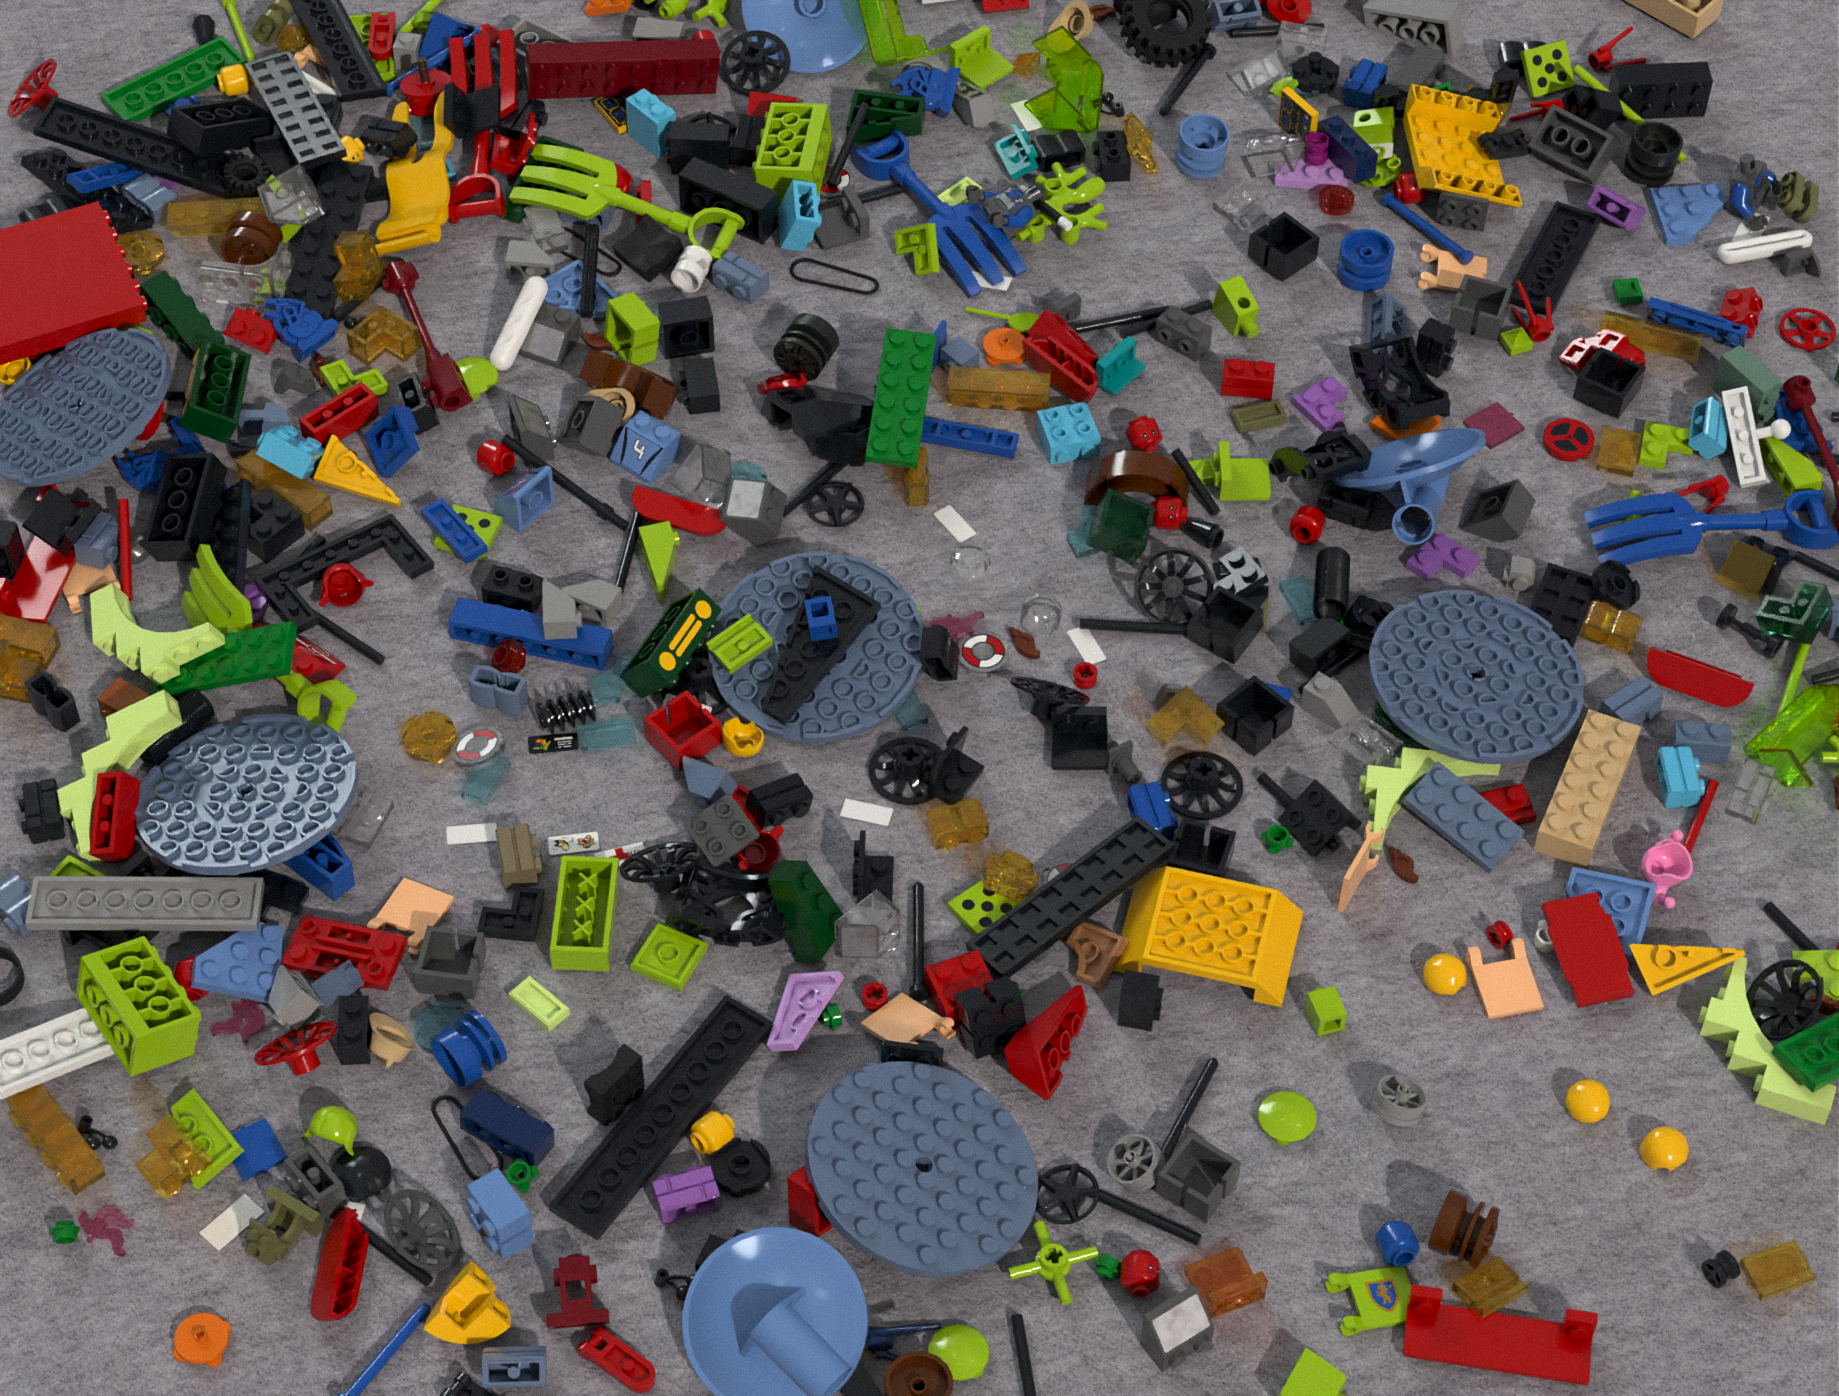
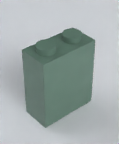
[1712,345,1782,425]

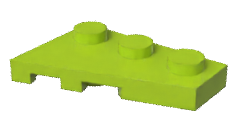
[170,1088,245,1190]

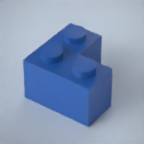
[418,12,476,69]

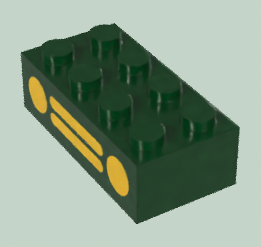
[178,336,251,444]
[619,588,722,698]

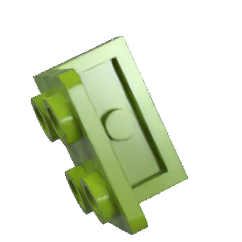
[949,25,1013,89]
[1212,441,1271,501]

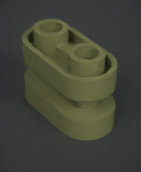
[251,0,293,46]
[1778,171,1819,223]

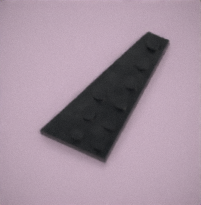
[762,565,881,726]

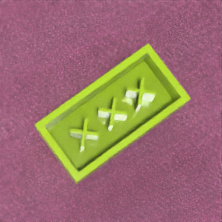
[550,856,620,972]

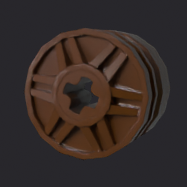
[1428,1189,1500,1269]

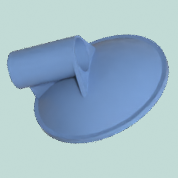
[742,0,881,74]
[1333,428,1486,545]
[682,1227,868,1396]

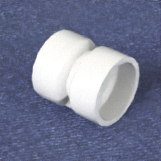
[671,245,713,293]

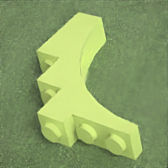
[90,583,225,685]
[57,689,183,866]
[1359,747,1501,850]
[1697,957,1837,1125]

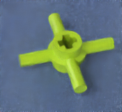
[1008,1221,1098,1305]

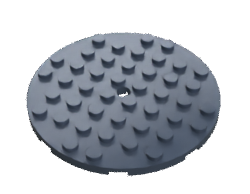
[0,328,171,487]
[708,551,923,743]
[1368,590,1585,764]
[135,714,358,876]
[804,1061,1038,1278]

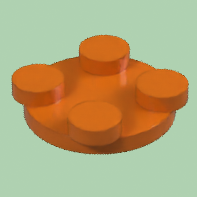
[983,328,1026,366]
[173,1313,232,1368]

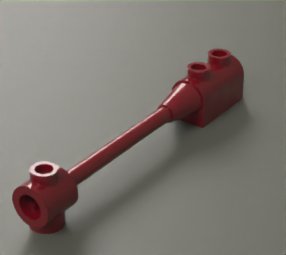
[381,261,473,412]
[1783,375,1839,532]

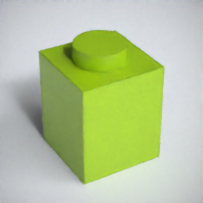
[1305,986,1347,1037]

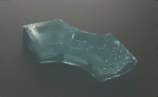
[1067,502,1116,559]
[591,653,635,705]

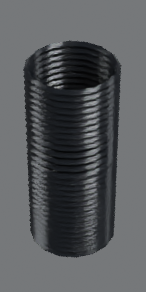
[1313,546,1350,622]
[140,690,215,766]

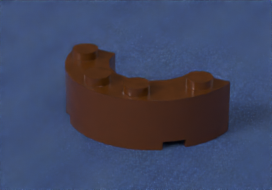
[579,349,680,420]
[1084,449,1189,513]

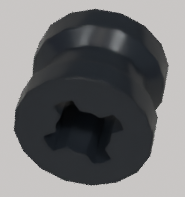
[1701,1250,1741,1289]

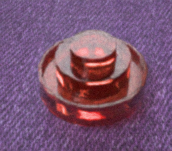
[1318,185,1355,216]
[491,638,526,674]

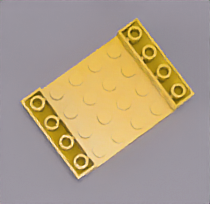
[1403,84,1522,208]
[1113,866,1303,1008]

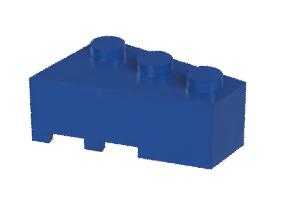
[282,833,355,901]

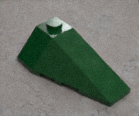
[497,135,584,224]

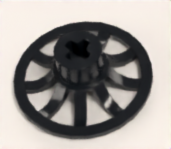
[721,30,791,95]
[1134,547,1214,625]
[660,652,729,715]
[1010,676,1090,720]
[869,737,943,805]
[1160,752,1243,820]
[619,842,703,893]
[1746,959,1823,1041]

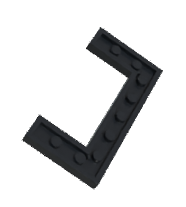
[1370,67,1520,118]
[254,513,434,635]

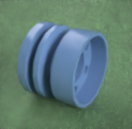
[1175,114,1230,179]

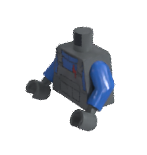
[1729,154,1781,231]
[966,184,1042,239]

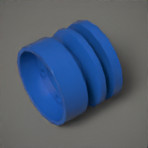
[430,1010,507,1089]

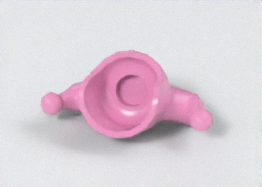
[1641,829,1693,909]

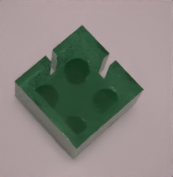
[1086,488,1156,564]

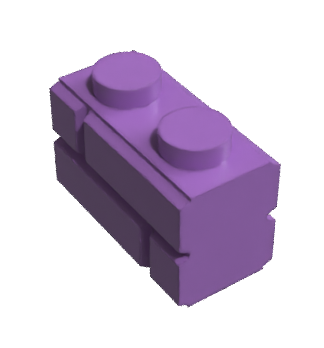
[1586,185,1647,231]
[652,1166,721,1224]

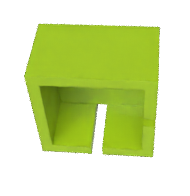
[604,292,661,366]

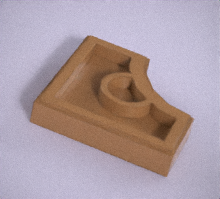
[1065,921,1129,990]

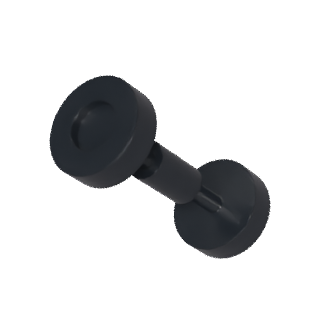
[1716,603,1786,659]

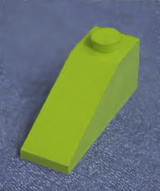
[1759,436,1824,499]
[638,521,680,603]

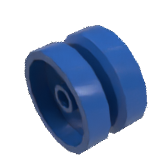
[1337,229,1395,292]

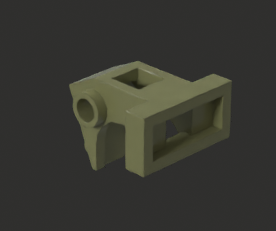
[245,1185,324,1266]

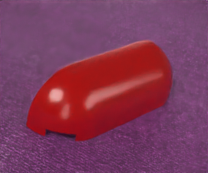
[1022,336,1098,404]
[632,485,728,537]
[1647,647,1754,707]
[310,1207,369,1322]

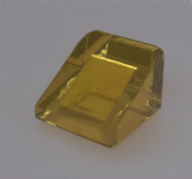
[1012,52,1041,79]

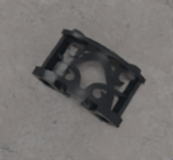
[1349,334,1450,430]
[1269,428,1372,489]
[665,861,785,947]

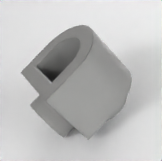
[1501,555,1536,591]

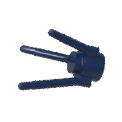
[868,1323,941,1361]

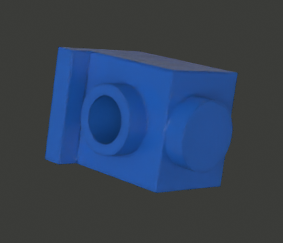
[804,596,838,642]

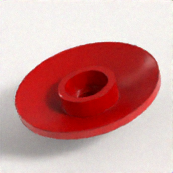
[1266,0,1312,25]

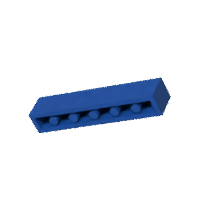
[448,597,614,671]

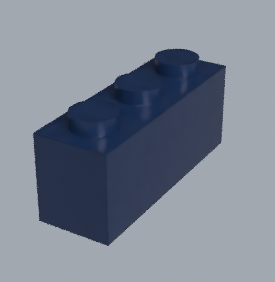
[1317,115,1378,184]
[460,1087,554,1166]

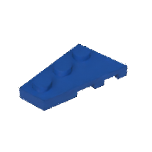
[1774,388,1833,453]

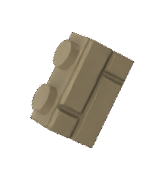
[495,823,542,889]

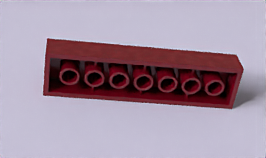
[524,39,720,99]

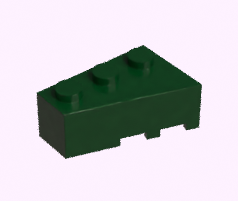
[846,89,926,144]
[767,860,849,963]

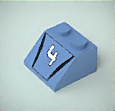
[610,410,682,484]
[495,465,555,533]

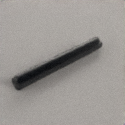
[580,223,599,319]

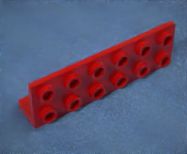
[0,483,102,623]
[1402,1284,1598,1385]

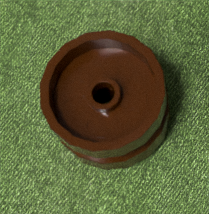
[220,211,283,275]
[885,1351,953,1396]

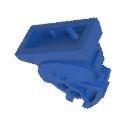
[889,66,961,118]
[263,298,340,363]
[116,447,187,495]

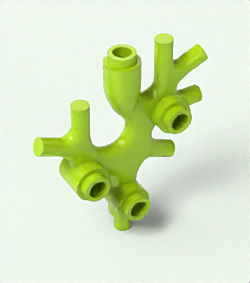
[644,0,732,27]
[1015,162,1108,245]

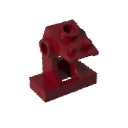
[546,1254,610,1330]

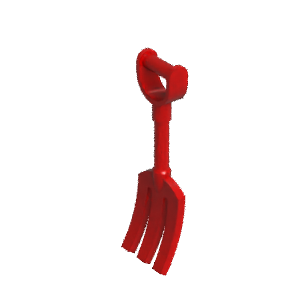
[448,29,518,224]

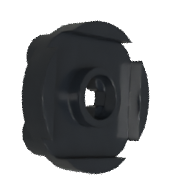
[1292,52,1340,94]
[1591,560,1640,613]
[1347,595,1394,639]
[711,1138,771,1198]

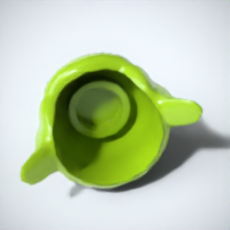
[301,1105,358,1156]

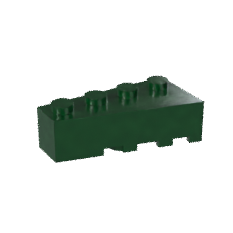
[140,270,225,362]

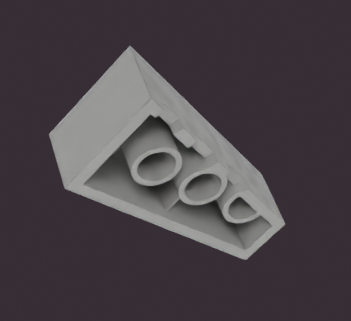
[1363,0,1464,59]

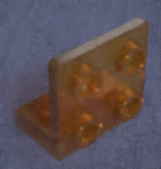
[1184,1247,1268,1319]

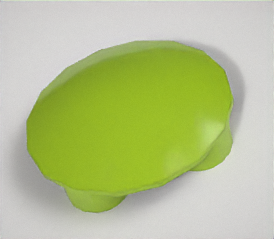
[1360,146,1402,187]
[456,357,499,399]
[1258,1091,1316,1146]
[928,1324,990,1381]

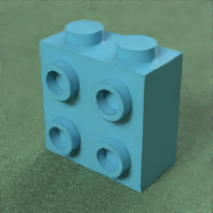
[626,88,676,159]
[778,180,822,252]
[1036,402,1101,465]
[256,424,325,479]

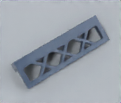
[1366,292,1407,383]

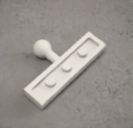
[1722,386,1791,489]

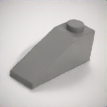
[952,80,996,129]

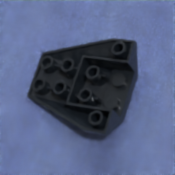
[761,386,874,442]

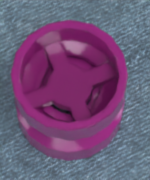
[1304,132,1329,166]

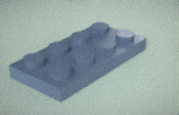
[1402,761,1525,873]

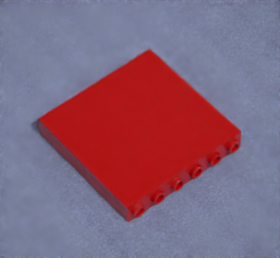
[0,201,148,365]

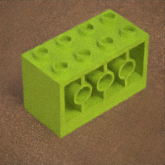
[752,102,833,205]
[75,936,201,1077]

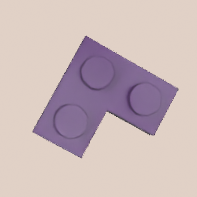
[1292,375,1348,433]
[1406,531,1480,581]

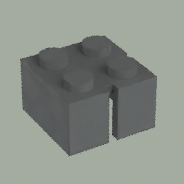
[1449,274,1513,341]
[414,926,487,1000]
[1156,1132,1241,1223]

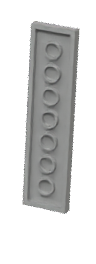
[25,876,265,931]

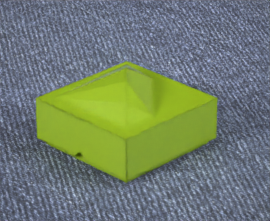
[1499,327,1534,356]
[1188,458,1215,486]

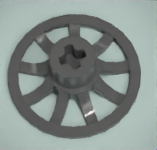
[384,1189,461,1271]

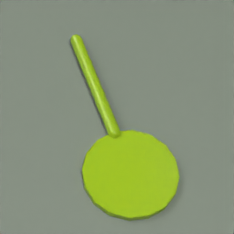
[964,307,1040,332]

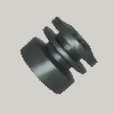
[1623,121,1683,186]
[773,313,839,381]

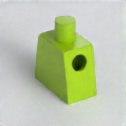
[1349,107,1396,153]
[1211,275,1261,339]
[1279,1348,1347,1396]

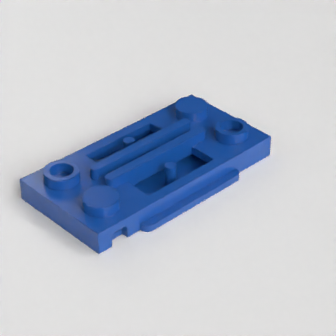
[1647,297,1748,348]

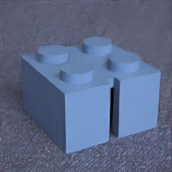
[465,1168,534,1260]

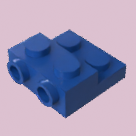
[364,405,420,478]

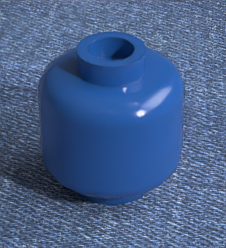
[1375,1221,1420,1267]

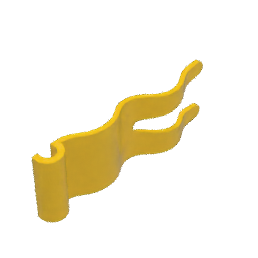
[371,91,454,256]

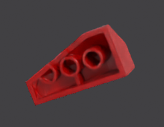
[1004,985,1088,1100]

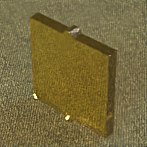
[1716,539,1776,599]

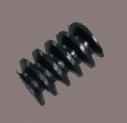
[536,689,596,734]

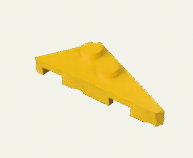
[313,435,402,508]
[1628,944,1746,996]

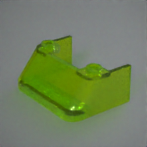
[858,0,951,67]
[1024,25,1104,134]
[1743,684,1839,787]

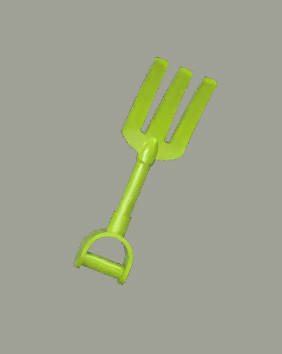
[509,144,745,267]
[181,544,357,734]

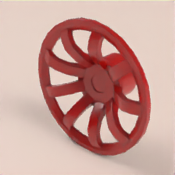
[8,58,59,117]
[254,1021,338,1076]

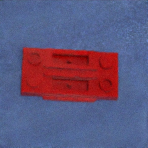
[1541,892,1634,1008]
[281,914,409,991]

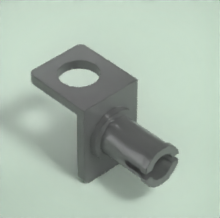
[1104,740,1143,785]

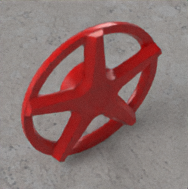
[1779,308,1836,353]

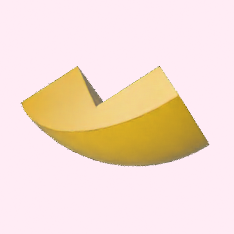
[423,1260,511,1344]

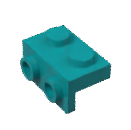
[993,122,1039,181]
[1095,336,1146,395]

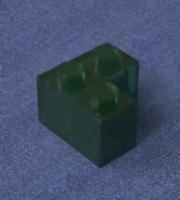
[1755,579,1834,645]

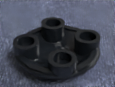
[332,1146,392,1202]

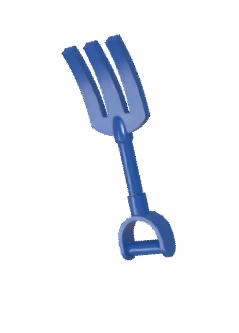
[850,129,1027,299]
[1583,490,1839,565]

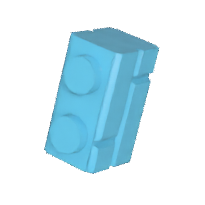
[1688,397,1729,459]
[1655,746,1705,808]

